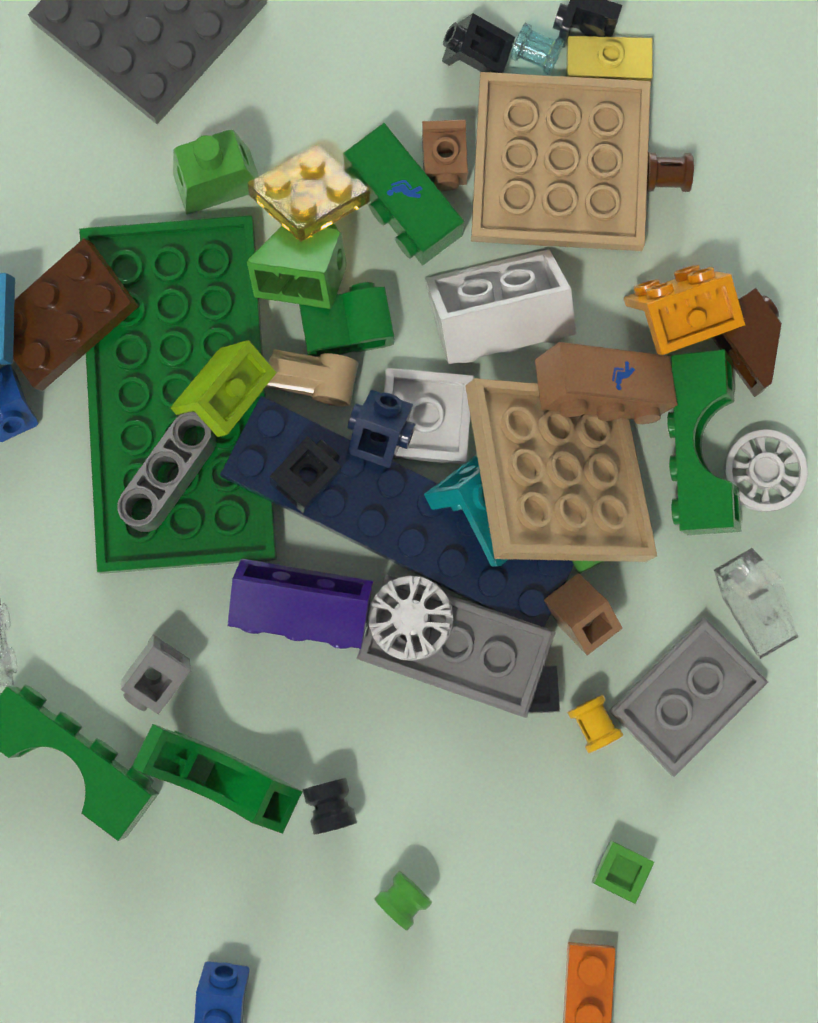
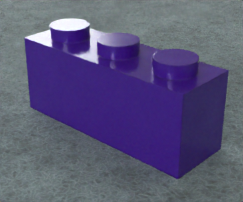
[227,558,373,649]

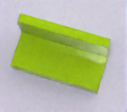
[171,340,277,437]

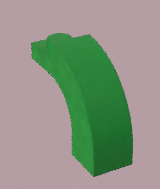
[132,724,303,834]

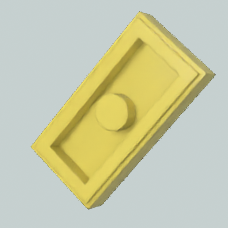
[566,36,652,81]

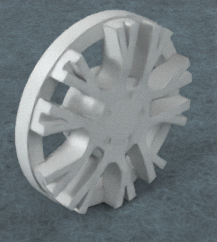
[723,429,808,512]
[369,576,454,661]

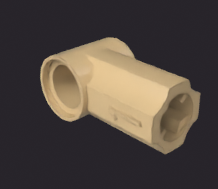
[267,349,358,407]

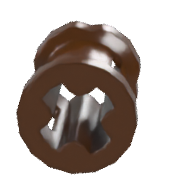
[647,152,694,192]

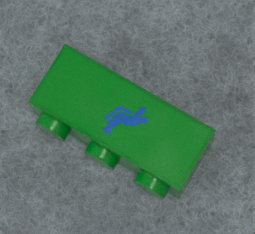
[342,123,464,266]

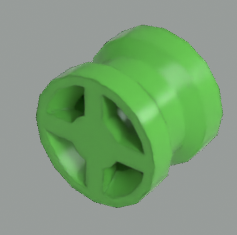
[374,871,432,931]

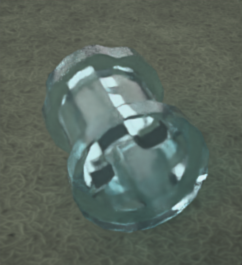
[510,22,565,76]

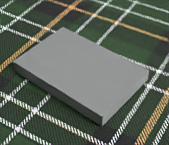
[609,618,768,777]

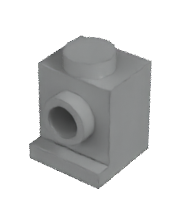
[121,634,191,715]

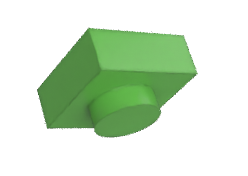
[592,840,654,904]

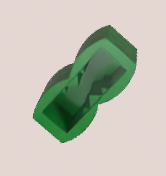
[299,282,394,357]

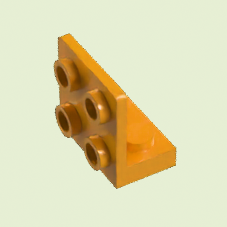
[624,265,745,355]

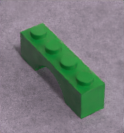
[667,349,741,535]
[0,685,159,841]

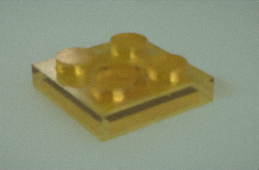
[248,145,370,242]

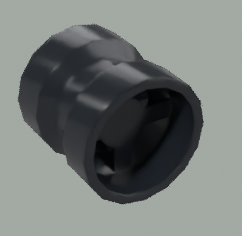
[303,778,357,835]

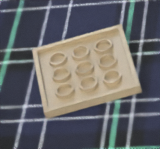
[471,72,651,251]
[465,378,657,562]

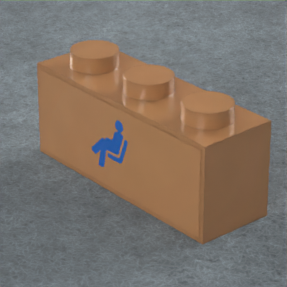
[535,342,677,424]

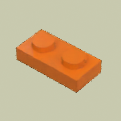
[563,942,615,1023]

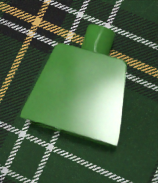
[173,130,263,215]
[247,218,346,309]

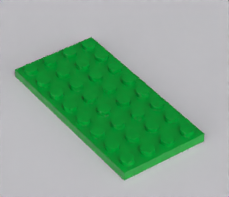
[79,215,277,574]

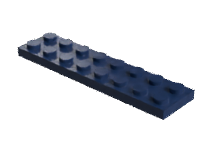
[220,396,574,627]

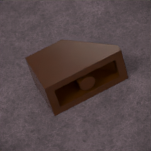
[711,288,782,397]

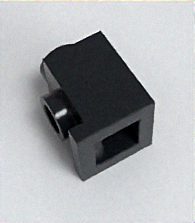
[270,436,342,513]

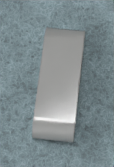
[117,412,217,532]

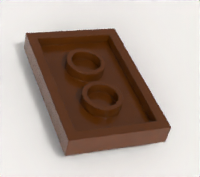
[13,238,139,391]

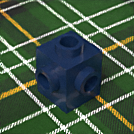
[347,390,416,468]

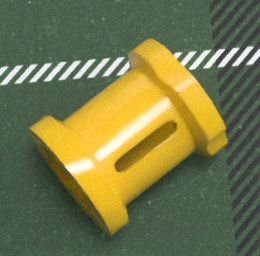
[567,694,623,753]

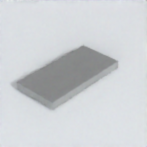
[357,574,556,718]

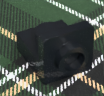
[553,0,622,48]
[442,13,515,73]

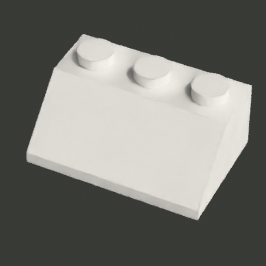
[425,249,576,364]

